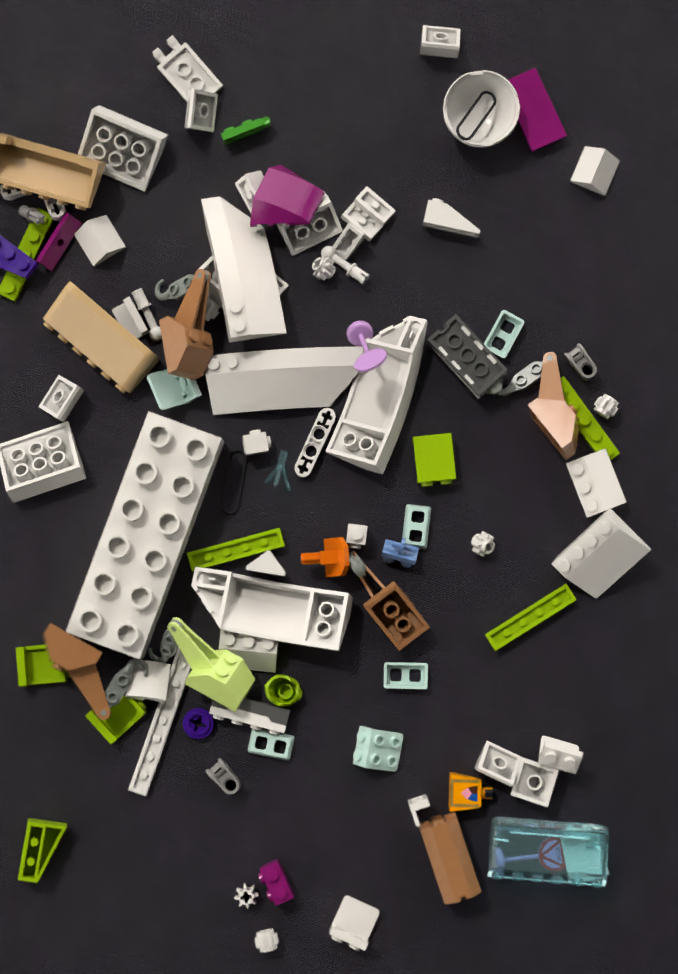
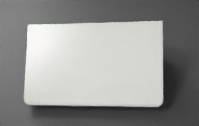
[235,171,264,213]
[112,296,149,339]
[408,794,430,827]

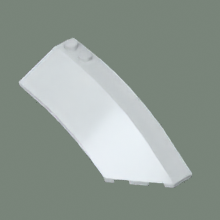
[201,197,286,342]
[325,316,428,474]
[205,346,364,415]
[191,567,353,651]

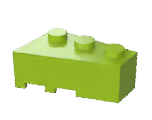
[18,818,67,883]

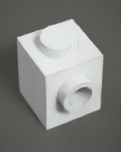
[242,429,271,456]
[346,523,368,549]

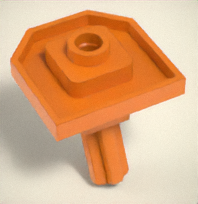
[301,537,350,577]

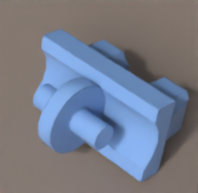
[381,538,419,568]

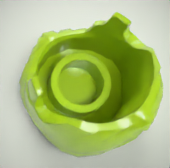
[265,674,303,707]

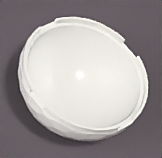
[443,70,520,148]

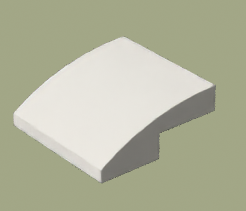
[341,186,396,242]
[124,660,171,703]

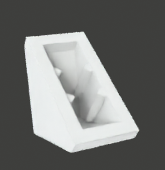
[333,222,365,261]

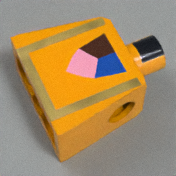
[448,772,493,812]

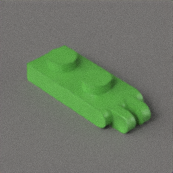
[221,117,271,145]

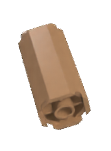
[419,812,481,904]

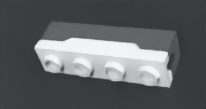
[209,697,291,735]

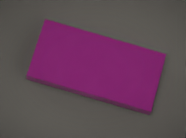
[508,68,567,152]

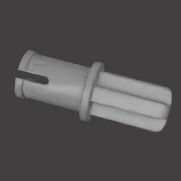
[19,205,45,224]

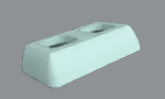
[484,310,524,358]
[402,504,431,550]
[384,662,428,689]
[247,729,295,761]

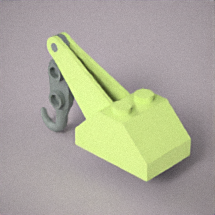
[148,617,255,712]

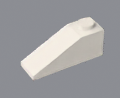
[423,198,480,238]

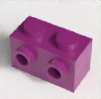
[258,858,294,906]

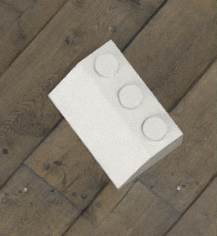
[277,191,343,256]
[566,449,627,517]
[219,630,279,673]

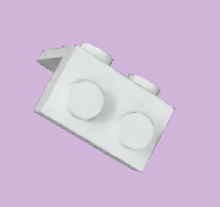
[538,736,583,774]
[329,895,379,951]

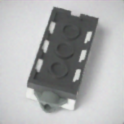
[427,314,508,399]

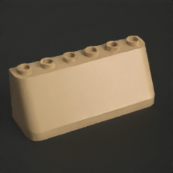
[0,133,106,211]
[43,281,160,394]

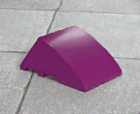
[250,164,325,227]

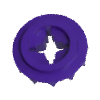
[183,708,214,739]

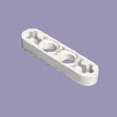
[294,408,336,477]

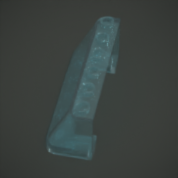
[487,817,609,887]

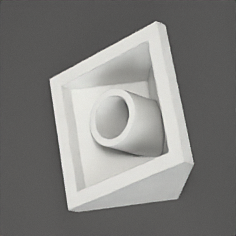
[420,25,460,58]
[185,89,218,132]
[570,146,620,196]
[74,215,126,267]
[39,375,84,422]
[246,550,286,576]
[474,741,522,787]
[510,757,559,807]

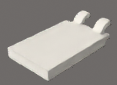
[152,35,223,102]

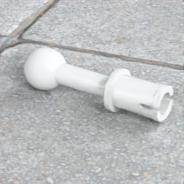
[321,246,370,285]
[131,288,162,341]

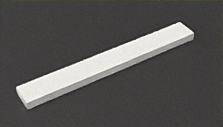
[128,646,191,796]

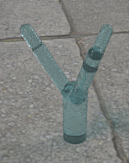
[264,450,291,491]

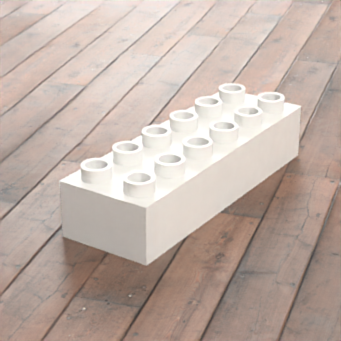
[66,411,224,659]

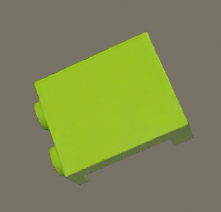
[412,433,456,487]
[16,645,71,686]
[85,694,148,744]

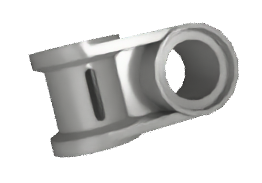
[563,343,597,381]
[205,758,241,794]

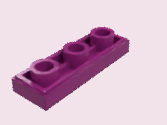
[36,213,82,271]

